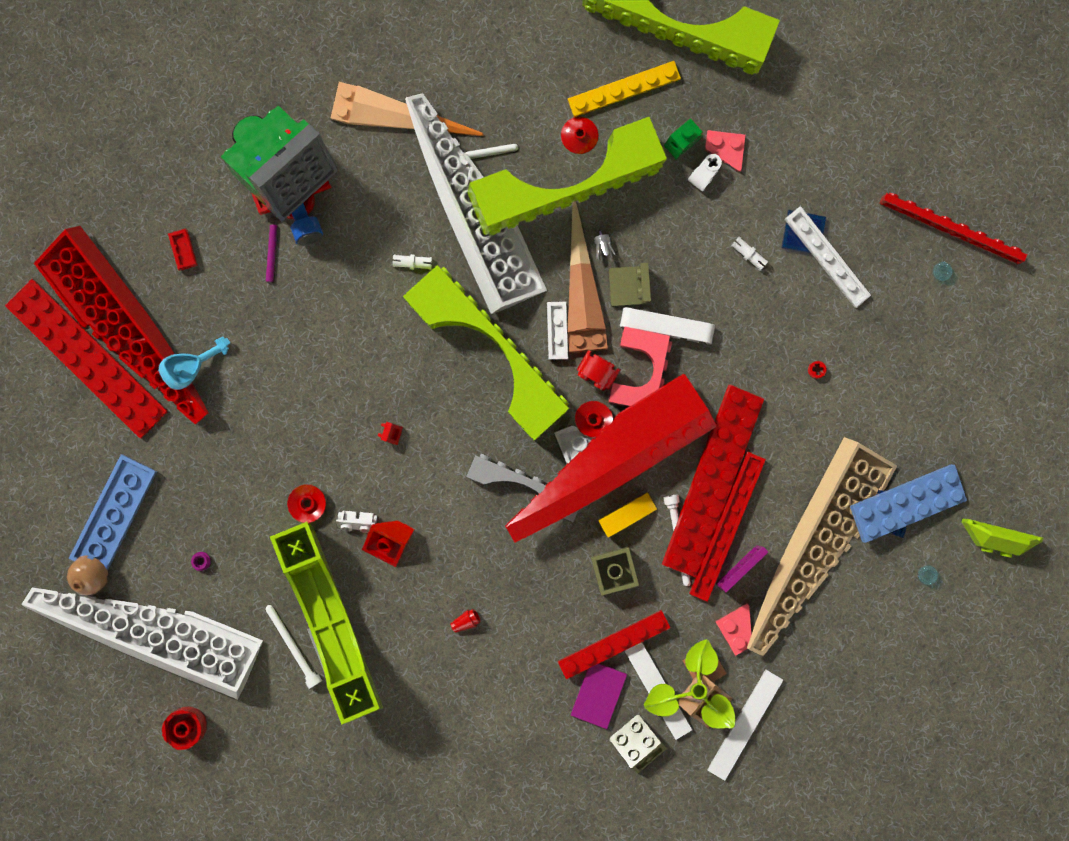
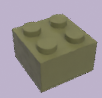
[590,547,639,596]

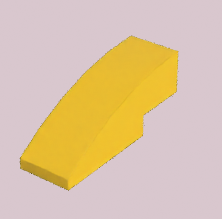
[598,492,657,537]

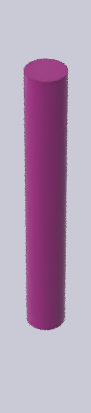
[266,225,278,282]

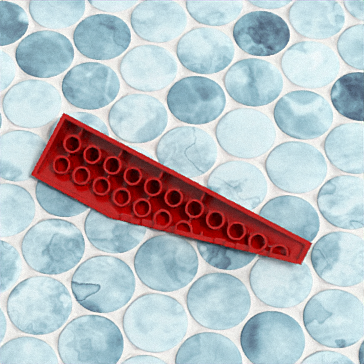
[33,226,209,424]

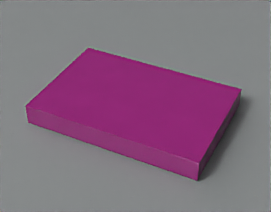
[716,545,768,592]
[570,663,627,729]

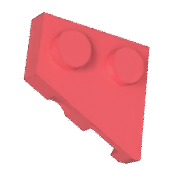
[705,130,745,172]
[716,603,751,656]

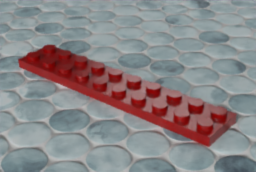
[5,279,168,439]
[662,385,764,577]

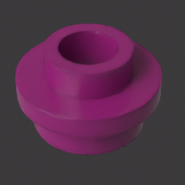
[191,552,211,571]

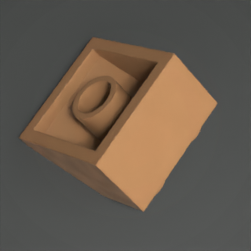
[677,673,733,728]

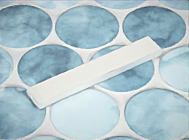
[785,206,871,308]
[625,642,692,740]
[707,670,783,781]

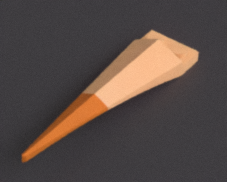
[331,82,483,136]

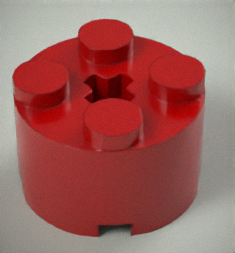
[576,350,621,391]
[162,706,207,750]

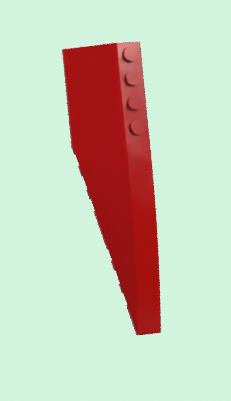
[505,374,717,543]

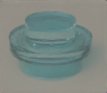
[933,262,953,281]
[918,565,938,585]

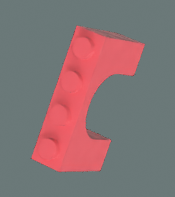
[608,327,672,407]

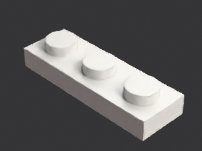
[547,302,568,360]

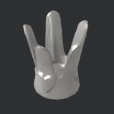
[594,231,616,260]

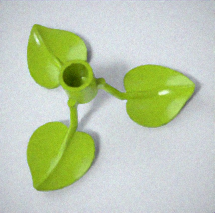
[644,639,735,728]

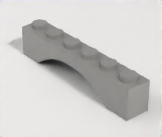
[466,454,578,522]

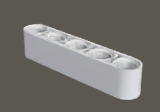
[620,308,715,344]

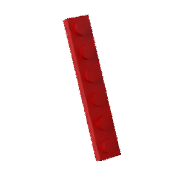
[558,610,670,679]

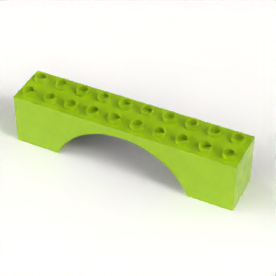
[582,0,780,74]
[467,117,667,236]
[403,265,569,441]
[270,522,384,725]

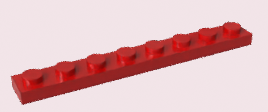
[879,193,1028,264]
[689,452,766,602]

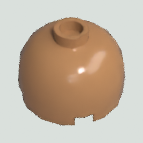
[67,556,108,596]

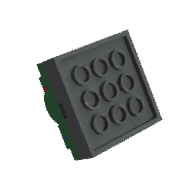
[221,106,338,222]

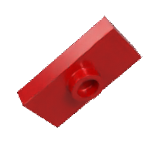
[168,228,198,271]

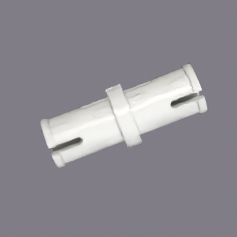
[731,236,768,270]
[393,254,432,270]

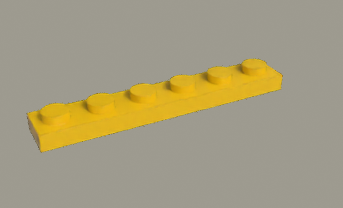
[568,61,681,117]

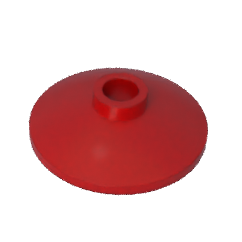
[561,117,599,154]
[575,401,613,438]
[287,484,326,523]

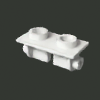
[336,511,377,533]

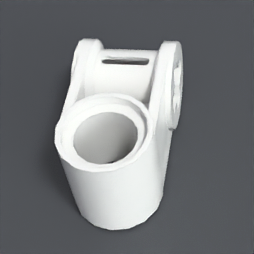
[688,154,722,192]

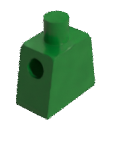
[664,118,703,160]

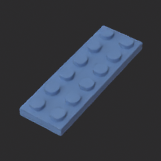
[69,454,157,571]
[850,464,967,543]

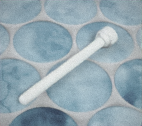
[463,144,518,159]
[663,495,691,586]
[266,605,322,689]

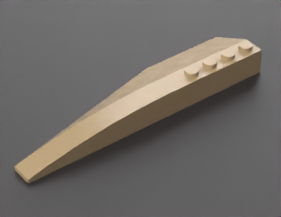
[747,437,897,656]

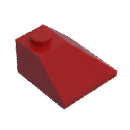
[362,520,415,567]

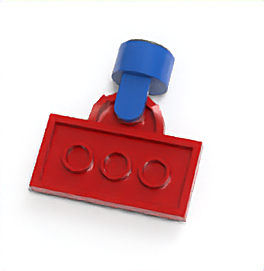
[251,180,331,246]

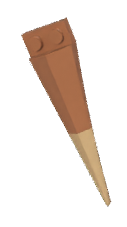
[568,201,607,353]

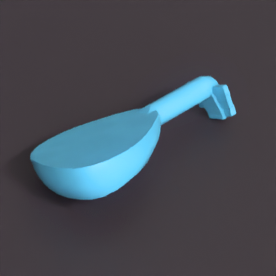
[159,337,231,390]

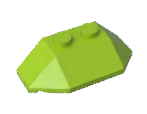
[962,519,1043,558]

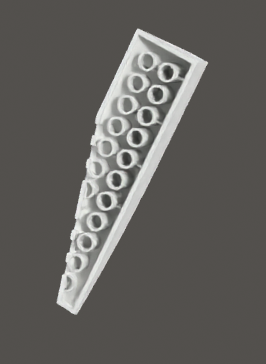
[405,93,547,314]
[22,588,263,700]

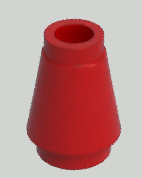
[450,609,481,633]

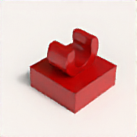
[378,422,403,445]

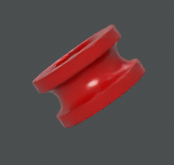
[808,361,827,379]

